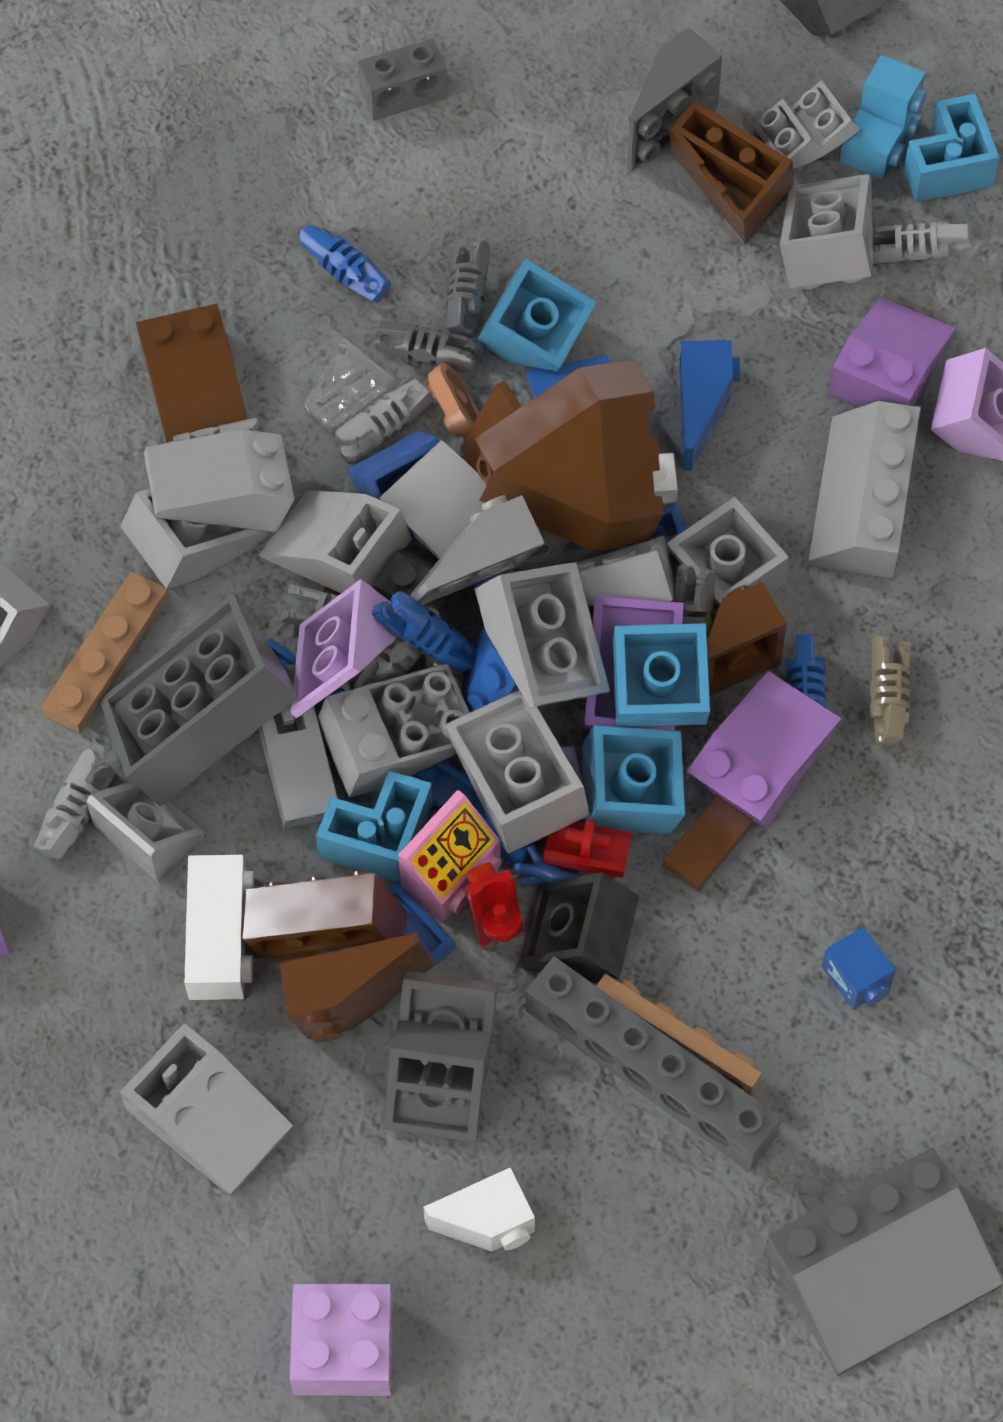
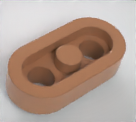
[427,362,480,438]

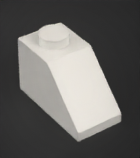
[423,1168,535,1252]

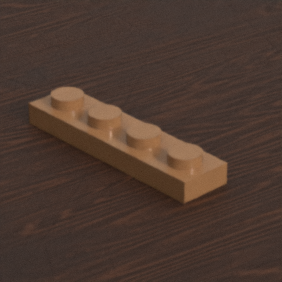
[40,571,169,734]
[596,974,762,1097]

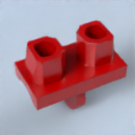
[543,818,632,879]
[466,862,523,948]

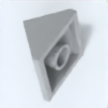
[87,782,206,882]

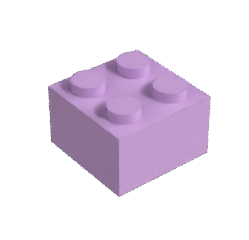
[290,1284,393,1396]

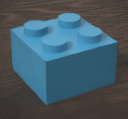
[613,623,710,727]
[581,725,685,835]

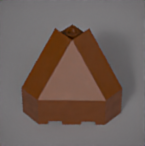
[474,359,663,552]

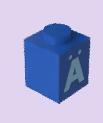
[822,927,895,1010]

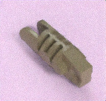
[870,635,911,747]

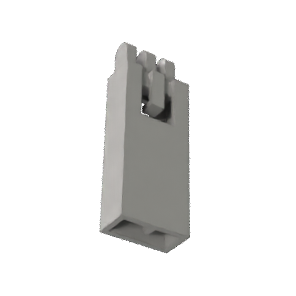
[258,664,337,830]

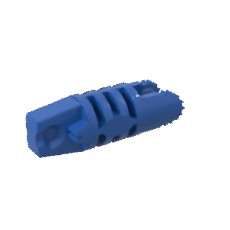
[299,225,392,303]
[372,590,476,674]
[786,634,826,708]

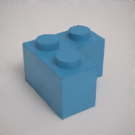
[839,55,927,180]
[904,94,999,203]
[316,771,433,883]

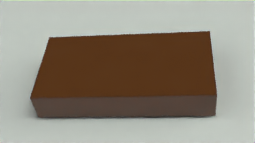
[663,796,753,892]

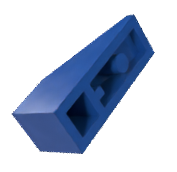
[679,340,740,471]

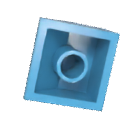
[477,259,597,371]

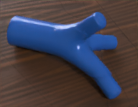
[514,844,581,886]

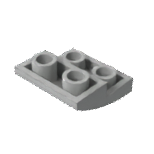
[753,80,860,169]
[380,440,486,559]

